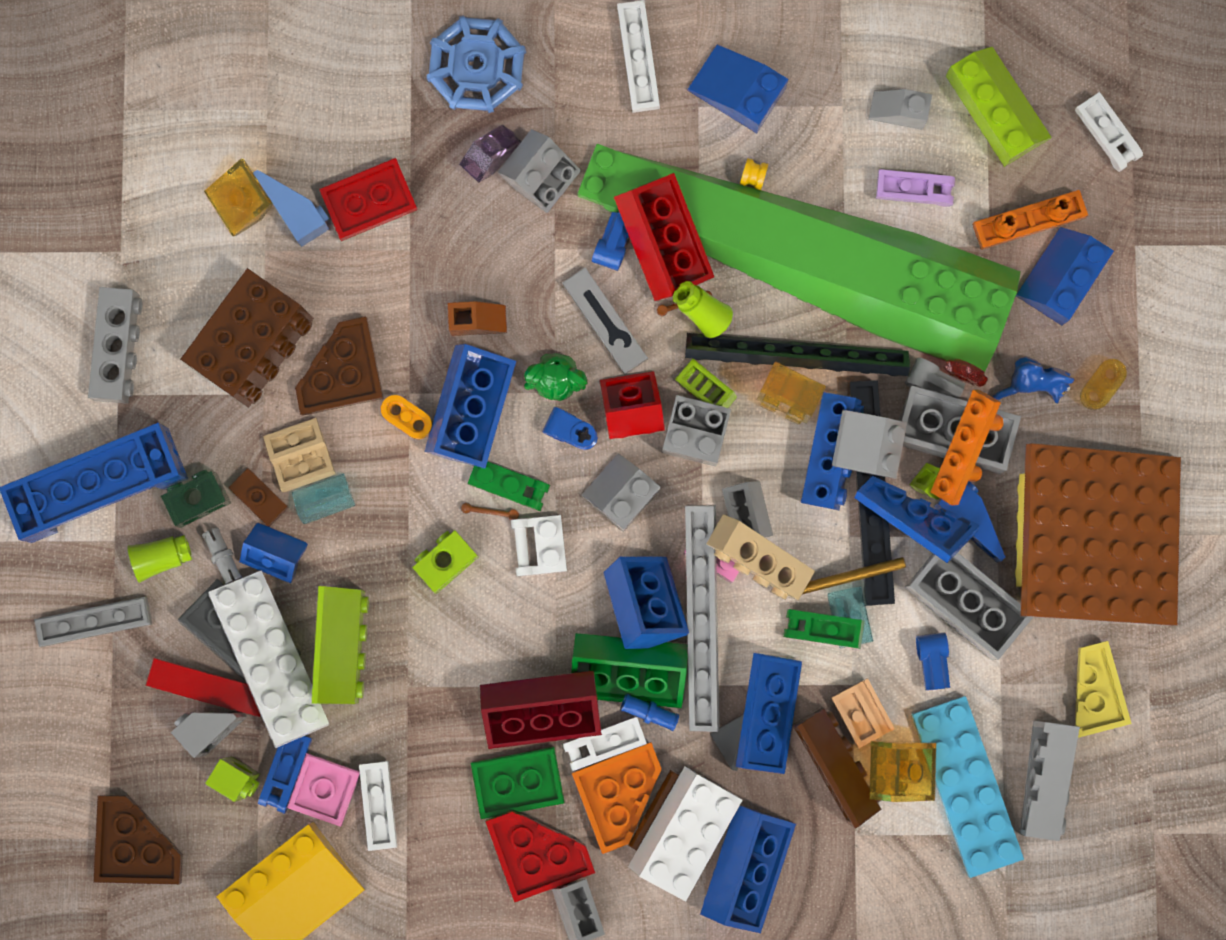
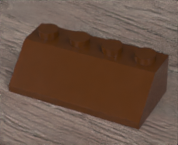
[792,708,882,829]

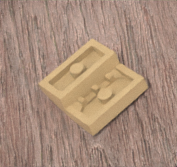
[263,418,336,493]

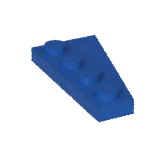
[854,476,980,563]

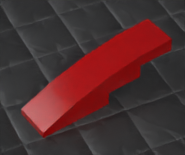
[145,658,261,717]

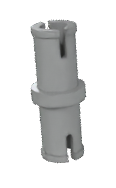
[202,528,242,585]

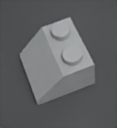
[832,410,907,479]
[582,453,661,532]
[171,711,248,758]

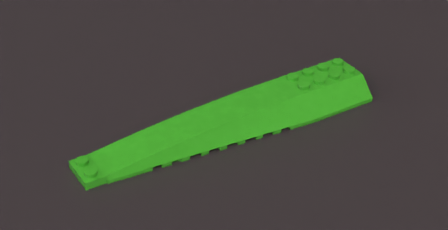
[577,144,1021,375]

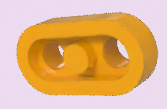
[381,395,432,440]

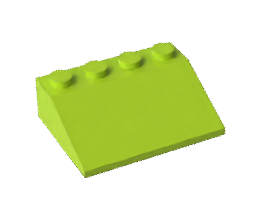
[312,586,369,704]

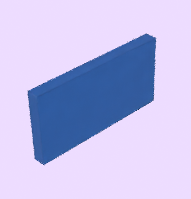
[736,653,802,774]

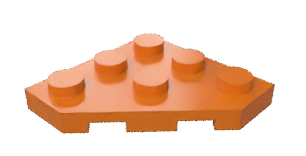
[572,742,662,854]

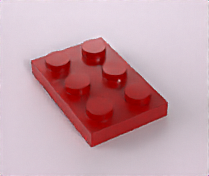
[319,158,418,242]

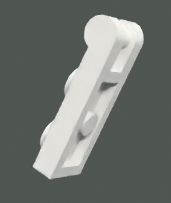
[1075,92,1143,172]
[562,717,647,771]

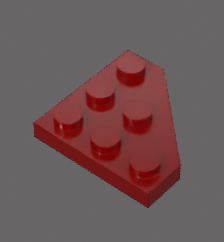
[485,810,595,903]

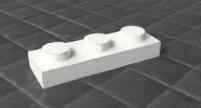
[359,761,398,851]

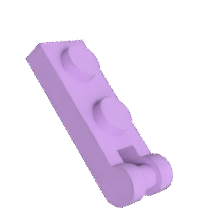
[876,169,955,207]

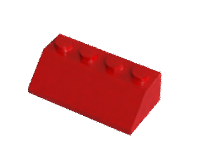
[614,173,715,301]

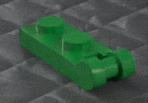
[467,462,551,512]
[783,609,865,649]

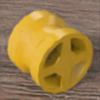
[740,158,769,190]

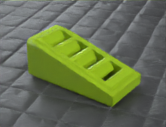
[675,359,737,408]

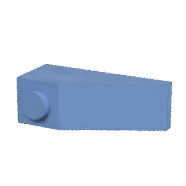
[253,170,329,247]

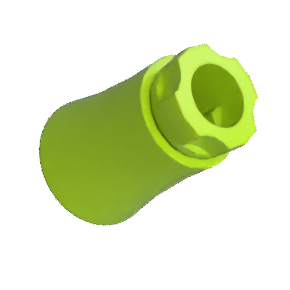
[673,281,733,338]
[127,535,193,583]

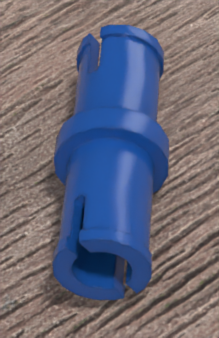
[620,694,679,731]

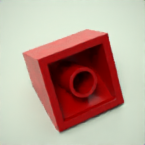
[600,371,665,440]

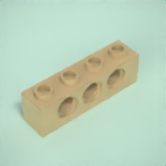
[706,514,815,601]

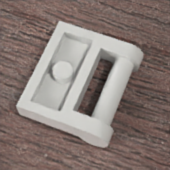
[511,515,567,577]

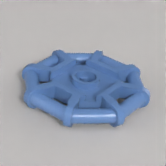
[426,15,527,113]

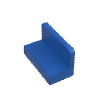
[239,523,308,583]

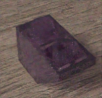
[459,125,522,183]

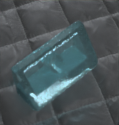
[292,473,355,524]
[828,586,873,648]

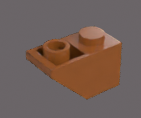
[448,301,507,336]

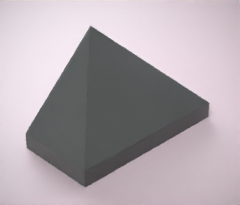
[710,714,744,771]

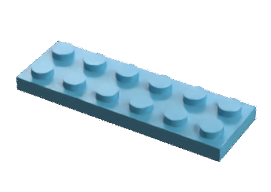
[911,696,1024,878]

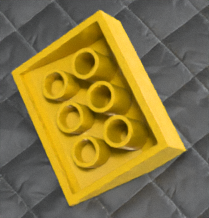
[216,822,365,940]

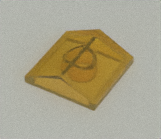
[204,159,273,237]

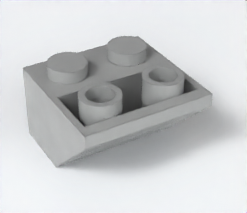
[498,129,581,213]
[662,395,731,467]

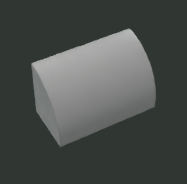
[722,481,773,538]
[552,879,605,940]

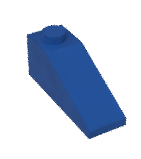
[934,481,1005,563]

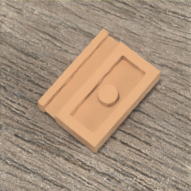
[831,678,895,748]

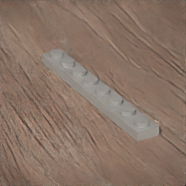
[685,504,719,732]

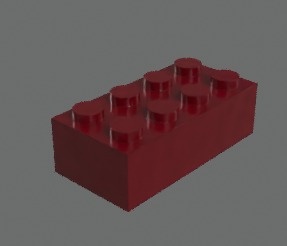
[480,671,602,749]

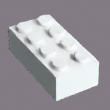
[628,766,742,901]

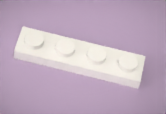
[617,0,660,113]

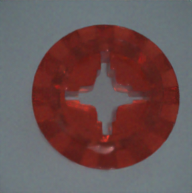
[944,359,988,387]

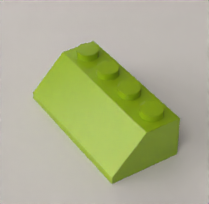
[946,47,1052,167]

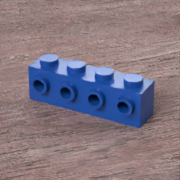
[801,392,864,511]

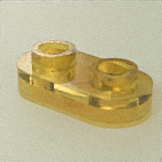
[1080,359,1127,410]

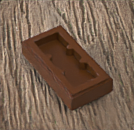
[228,468,289,527]

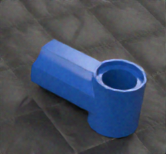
[592,212,629,271]
[916,632,950,690]

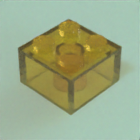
[756,362,826,425]
[870,741,936,802]

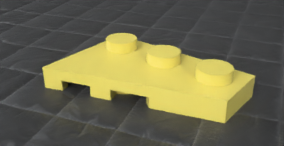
[1075,641,1132,738]

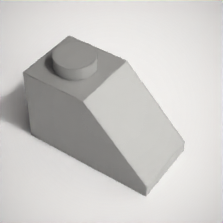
[869,89,932,130]

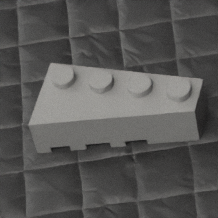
[1020,721,1080,841]

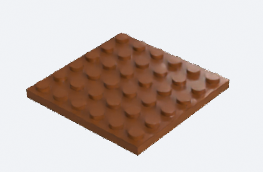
[1021,443,1181,626]

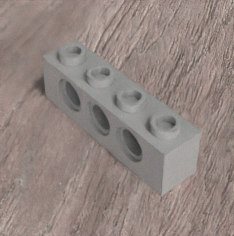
[88,287,143,404]

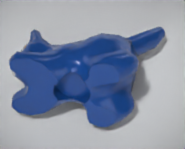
[992,357,1074,404]

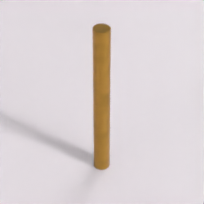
[802,557,906,595]

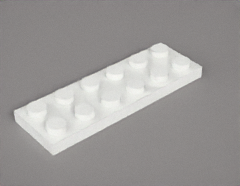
[208,570,329,748]

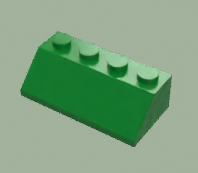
[571,633,688,708]

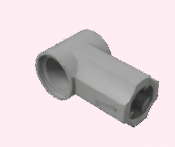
[905,358,965,399]

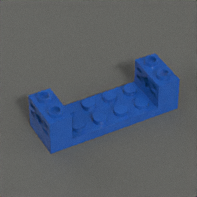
[0,423,188,543]

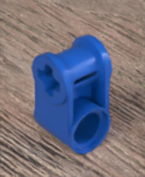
[542,407,598,450]

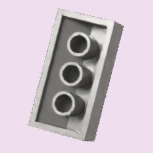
[898,386,1021,474]

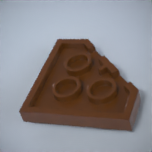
[295,316,384,416]
[93,795,183,885]

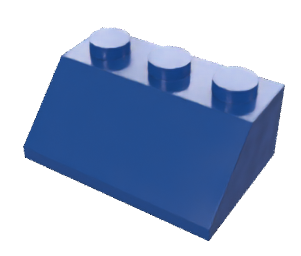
[1016,227,1114,326]
[603,557,689,649]

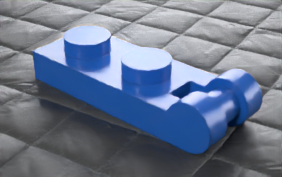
[258,735,313,814]

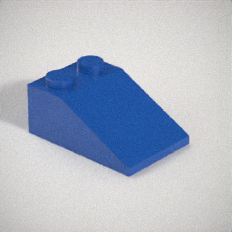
[688,44,789,134]

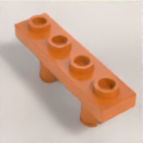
[972,190,1088,250]
[931,390,1004,505]

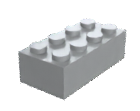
[905,553,1033,660]

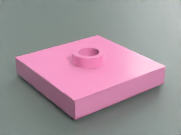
[287,753,360,827]

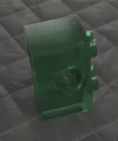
[161,470,231,528]

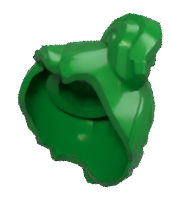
[524,353,588,401]

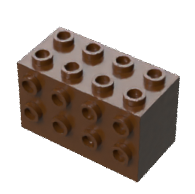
[180,268,314,408]

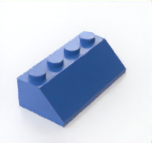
[424,344,516,468]
[700,805,796,934]

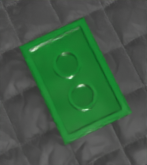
[471,747,565,819]

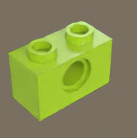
[412,530,479,594]
[205,756,260,802]

